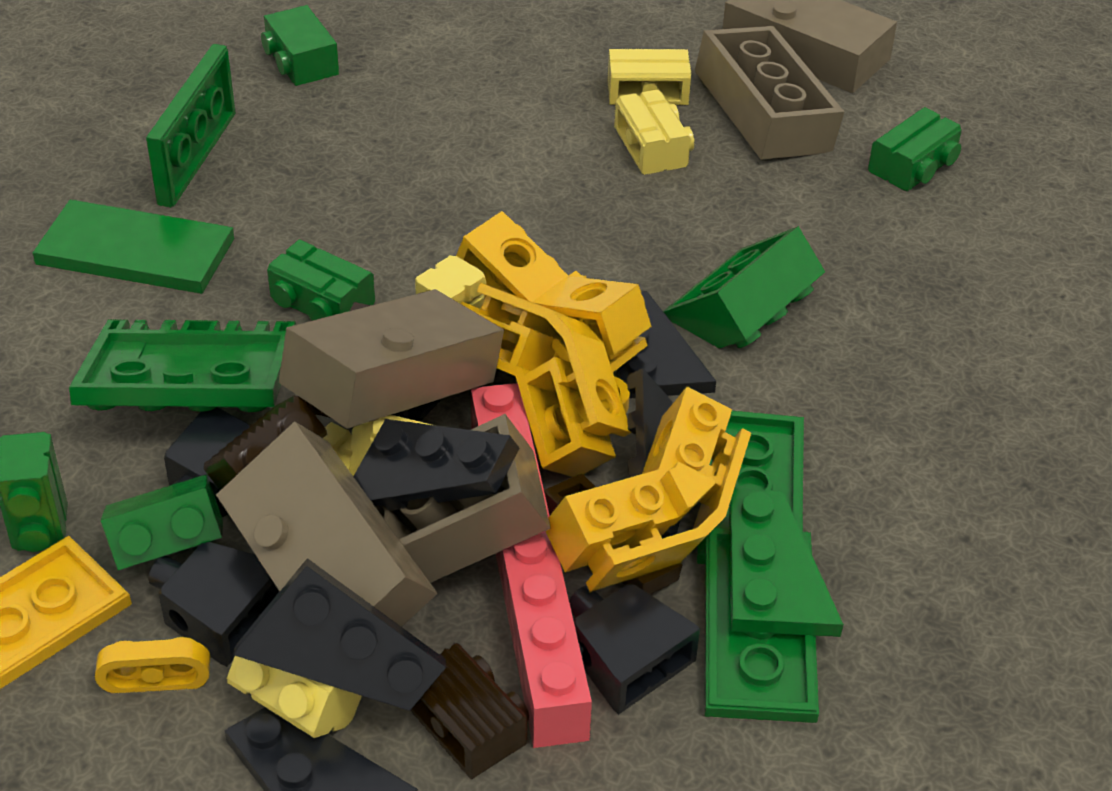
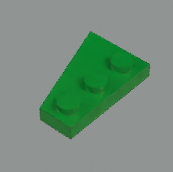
[729,488,844,637]

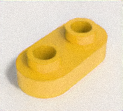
[95,637,210,693]

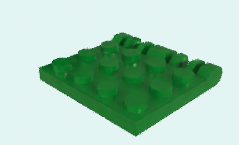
[69,319,296,412]

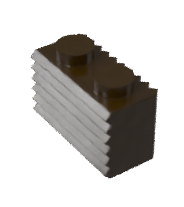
[203,395,327,490]
[410,643,529,779]

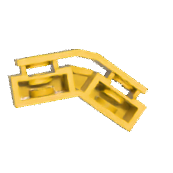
[456,211,652,372]
[460,283,632,477]
[545,387,751,592]

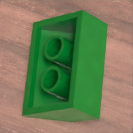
[663,226,825,348]

